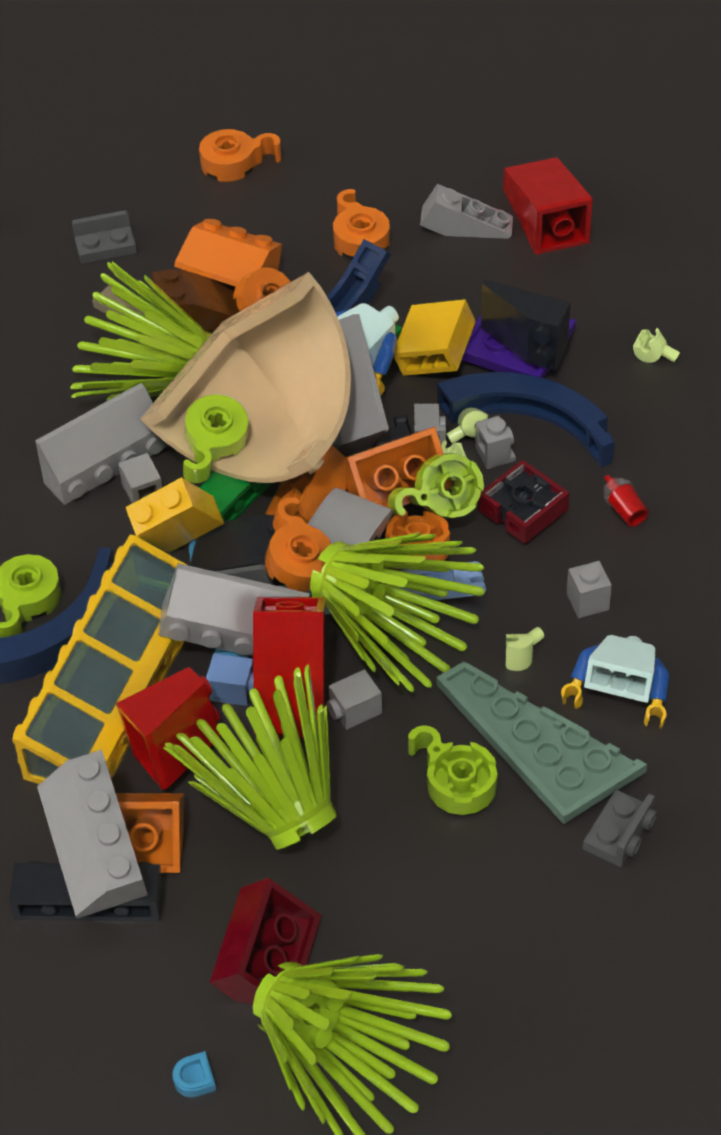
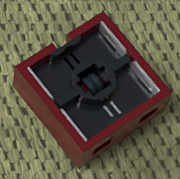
[478,460,570,544]

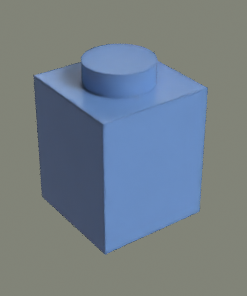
[206,653,253,706]

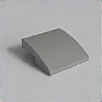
[308,487,393,545]

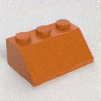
[174,219,282,287]
[346,427,454,508]
[265,445,347,524]
[116,793,184,873]

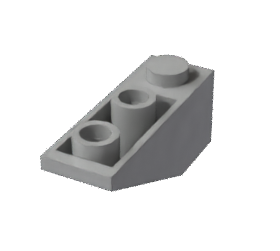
[420,184,513,239]

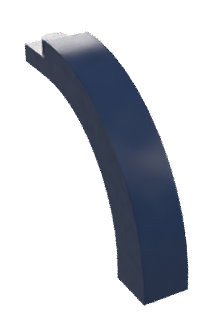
[327,239,391,312]
[437,372,615,468]
[0,547,120,684]

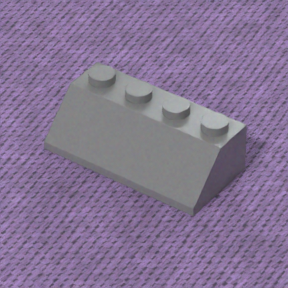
[332,314,389,455]
[35,383,168,505]
[158,563,310,656]
[37,749,148,919]

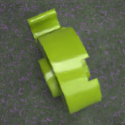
[183,394,249,483]
[388,453,484,518]
[0,554,62,638]
[408,725,498,815]

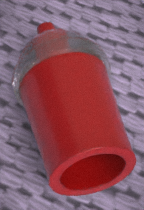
[604,475,649,527]

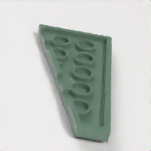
[437,661,647,824]

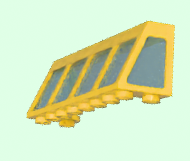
[12,534,187,784]

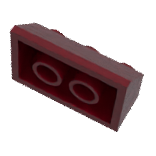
[209,878,322,1005]

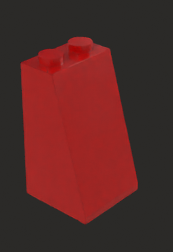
[503,157,593,255]
[253,597,325,739]

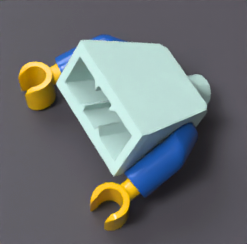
[335,303,399,396]
[561,635,669,729]

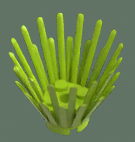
[70,261,212,401]
[310,532,485,692]
[163,664,337,849]
[253,954,452,1135]

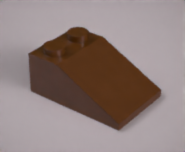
[152,269,240,331]

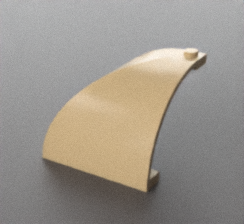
[140,272,351,483]

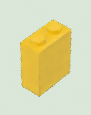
[394,299,476,376]
[125,477,224,553]

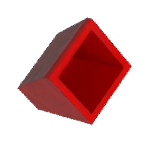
[116,667,220,790]

